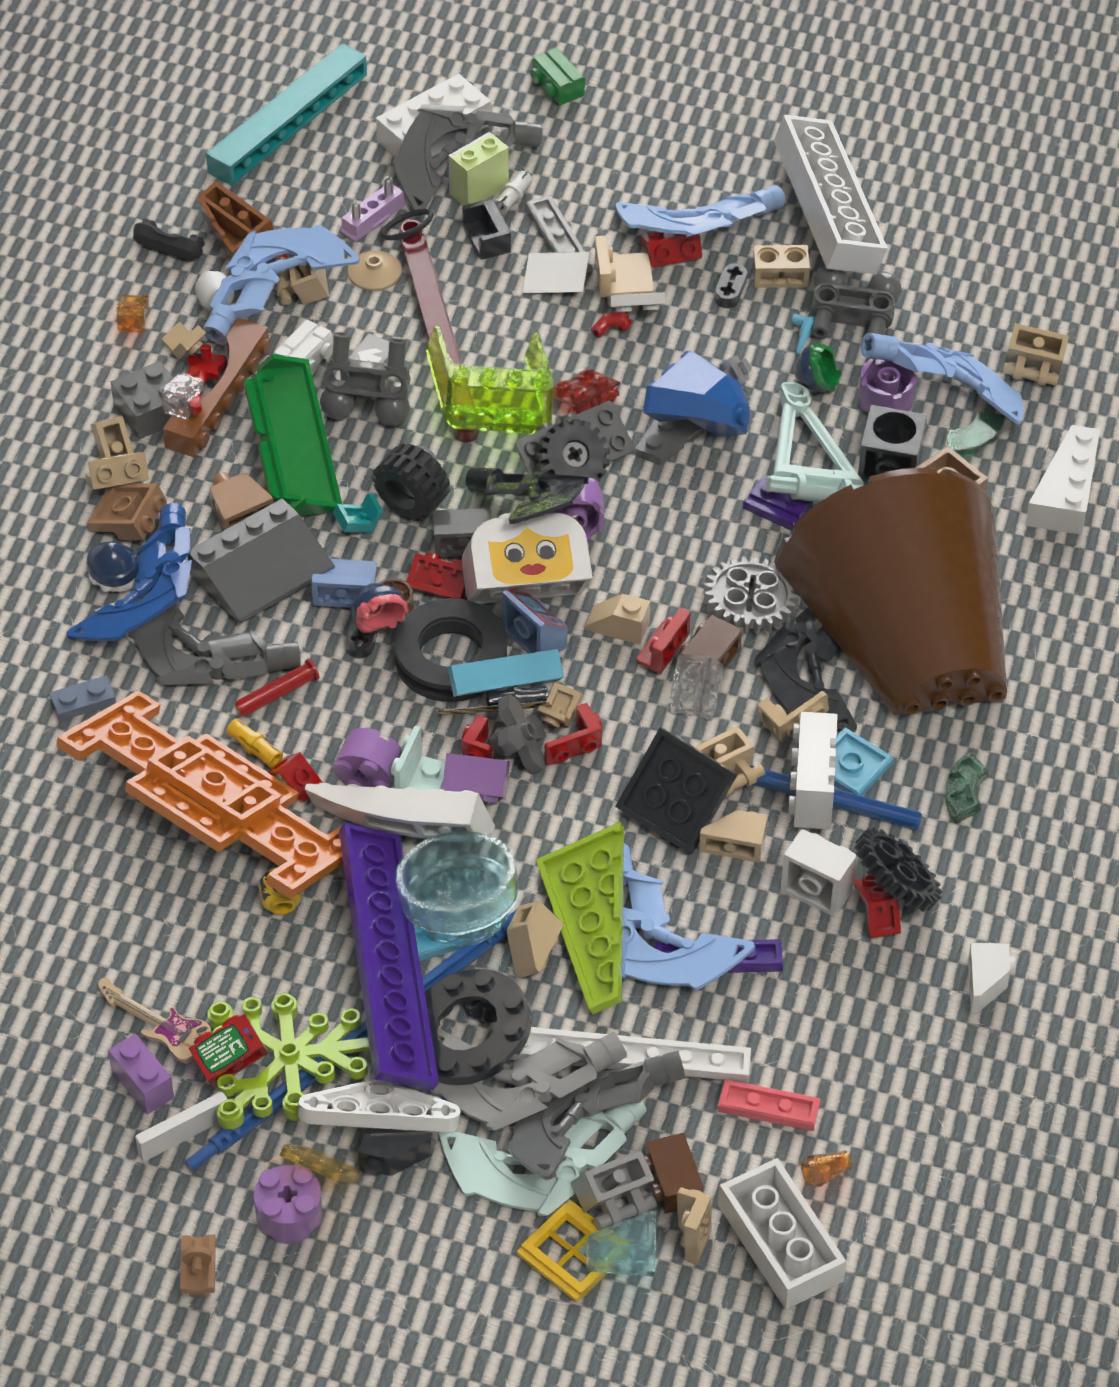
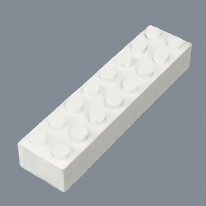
[774,115,888,274]

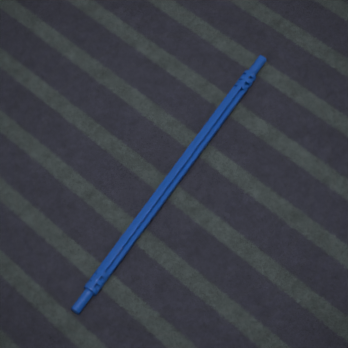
[184,903,526,1172]

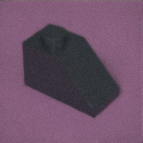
[358,1128,433,1176]

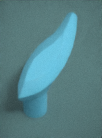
[791,314,815,356]

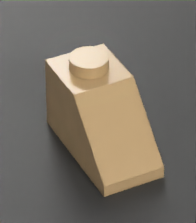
[90,416,134,458]
[585,593,650,645]
[699,810,768,863]

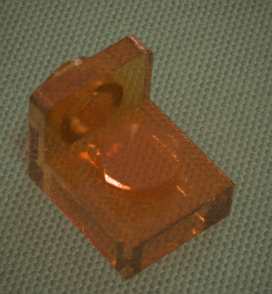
[117,295,149,332]

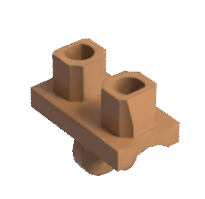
[180,1234,216,1298]

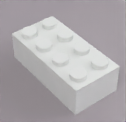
[376,74,491,157]
[718,1158,846,1310]

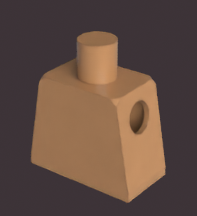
[210,472,274,531]

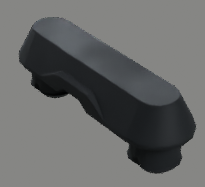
[133,218,205,260]

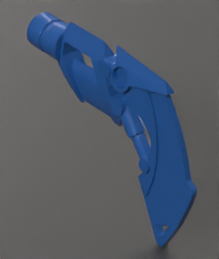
[66,503,192,641]

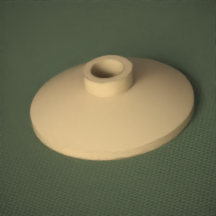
[348,251,402,291]

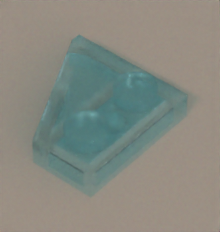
[586,1211,656,1277]

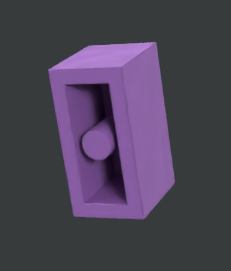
[442,753,510,802]
[108,1034,174,1115]

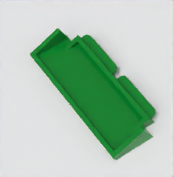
[244,353,342,516]

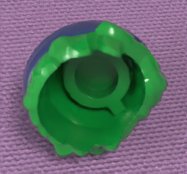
[794,343,842,393]

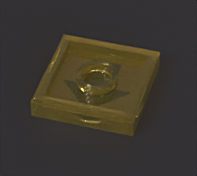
[279,1144,361,1183]

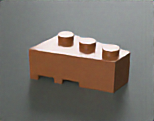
[197,181,274,261]

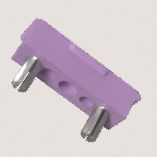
[340,176,406,242]

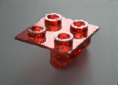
[546,369,621,414]

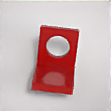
[268,752,323,803]

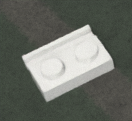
[607,292,666,312]

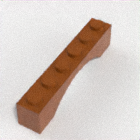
[163,318,271,458]

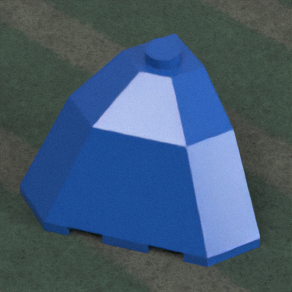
[643,350,750,437]

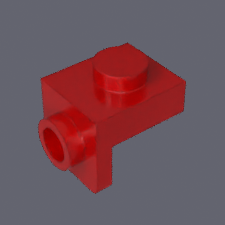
[462,715,492,759]

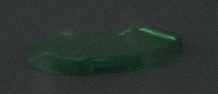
[946,412,1005,456]
[945,751,989,824]

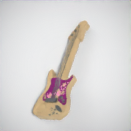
[98,978,212,1064]

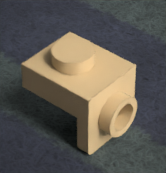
[161,322,206,360]
[537,682,584,728]

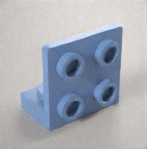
[312,559,377,608]

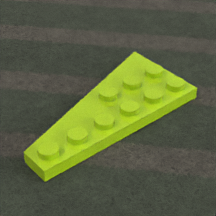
[536,822,624,1015]

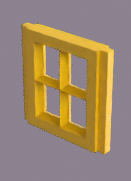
[516,1199,630,1302]

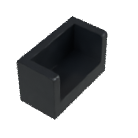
[462,198,511,260]

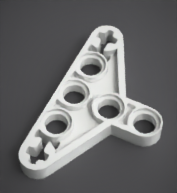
[298,1062,460,1132]

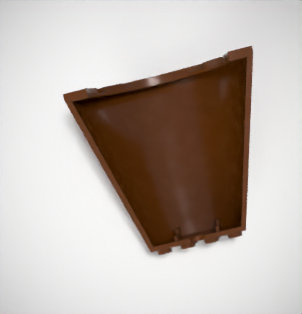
[774,468,1007,715]

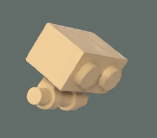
[276,253,329,305]
[1002,323,1069,386]
[695,726,765,798]

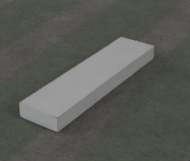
[526,195,593,273]

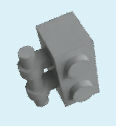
[571,1150,657,1230]

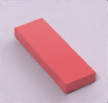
[718,1079,821,1131]

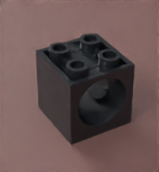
[858,405,927,485]

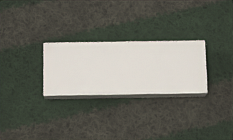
[135,1092,227,1162]

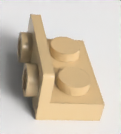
[85,452,149,490]
[677,1188,712,1265]

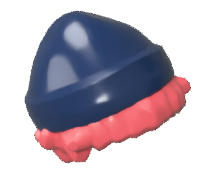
[351,583,409,633]

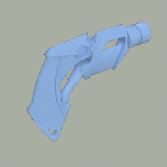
[616,185,785,237]
[203,225,360,343]
[861,333,1023,424]
[622,844,755,990]

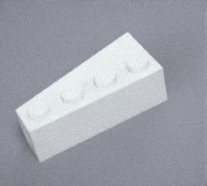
[789,712,837,829]

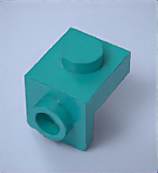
[333,493,383,533]

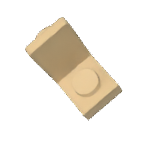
[757,691,829,743]

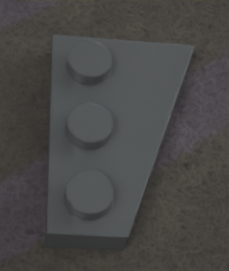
[635,419,704,465]

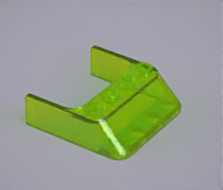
[426,326,554,433]

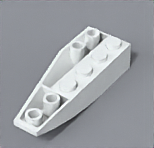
[305,783,495,841]

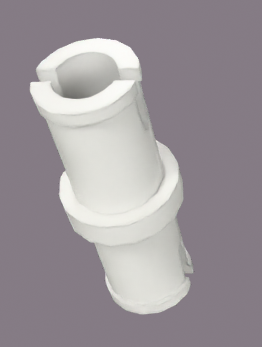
[494,171,533,215]

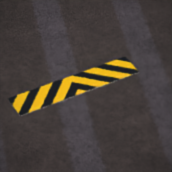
[436,701,552,716]

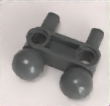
[811,265,902,339]
[320,332,411,426]

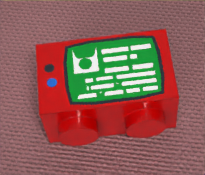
[189,1014,269,1088]

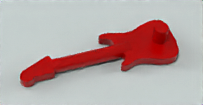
[183,344,227,414]

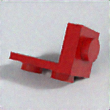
[544,703,602,766]

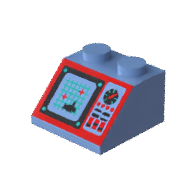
[502,589,568,653]

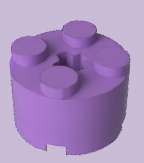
[858,359,917,413]
[548,478,605,541]
[333,728,402,788]
[254,1165,323,1244]

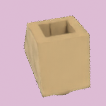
[506,900,564,978]

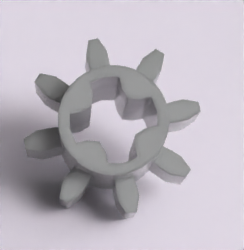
[718,355,752,385]

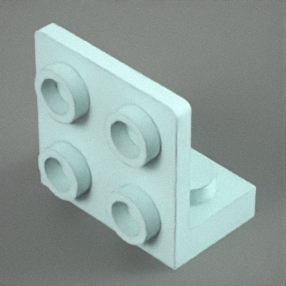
[391,726,445,790]

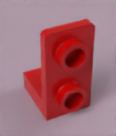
[854,875,901,938]

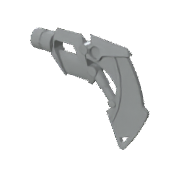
[430,1028,628,1131]

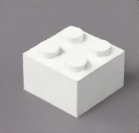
[780,829,857,917]

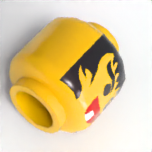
[258,867,302,915]

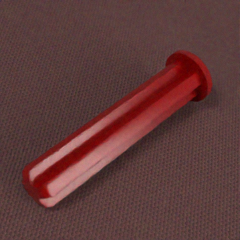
[235,658,320,717]

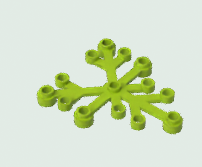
[208,993,370,1130]

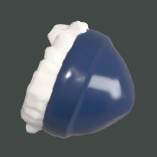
[86,541,138,592]

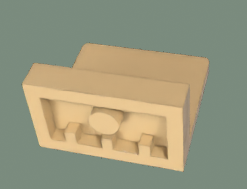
[595,236,654,298]

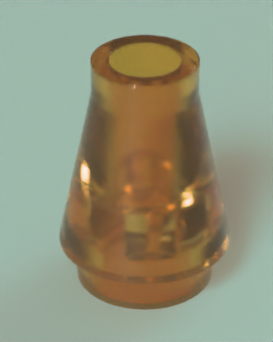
[801,1150,853,1187]

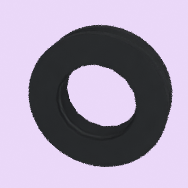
[394,598,507,702]

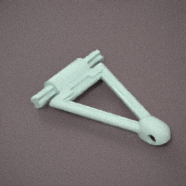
[765,382,863,502]

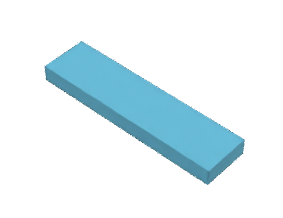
[447,649,564,697]

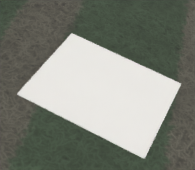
[522,252,589,293]

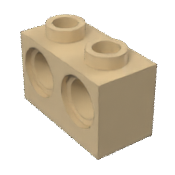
[753,245,810,288]

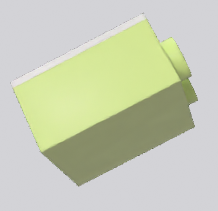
[449,132,509,206]

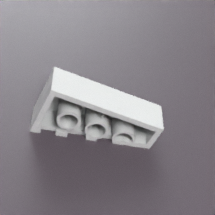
[1025,425,1100,535]

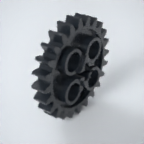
[854,827,942,912]

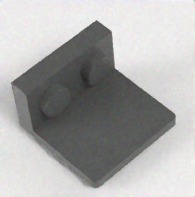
[434,509,491,557]

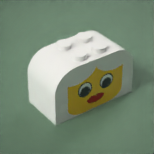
[462,513,593,604]

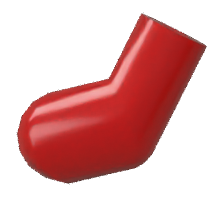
[590,312,632,338]

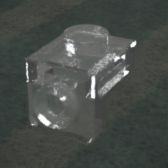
[161,373,204,419]

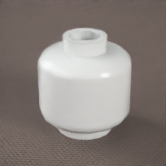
[194,271,235,312]

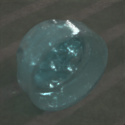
[396,831,519,947]

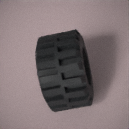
[372,444,450,521]

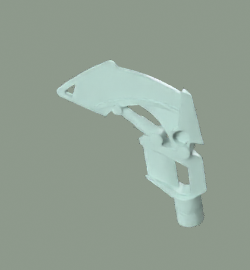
[439,1101,647,1216]

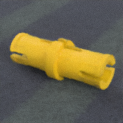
[226,718,283,768]

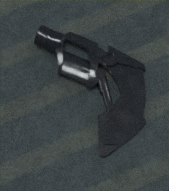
[465,467,589,524]
[755,607,857,732]

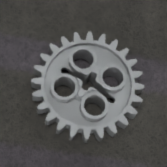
[703,556,799,634]

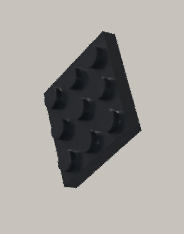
[615,727,738,854]

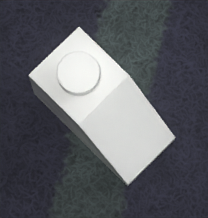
[968,943,1016,1014]

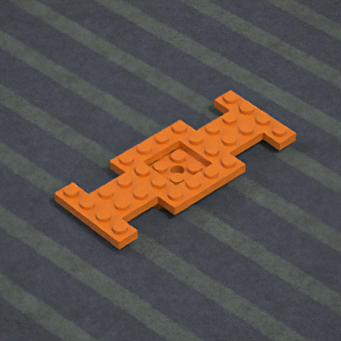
[56,690,343,899]

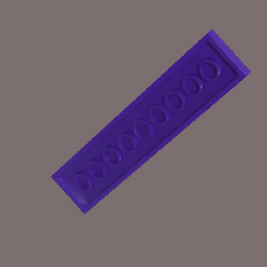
[339,823,439,1091]

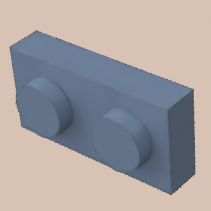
[49,675,116,722]

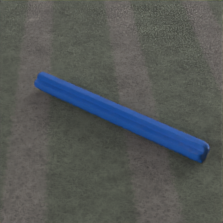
[750,765,922,829]

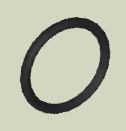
[381,209,434,241]

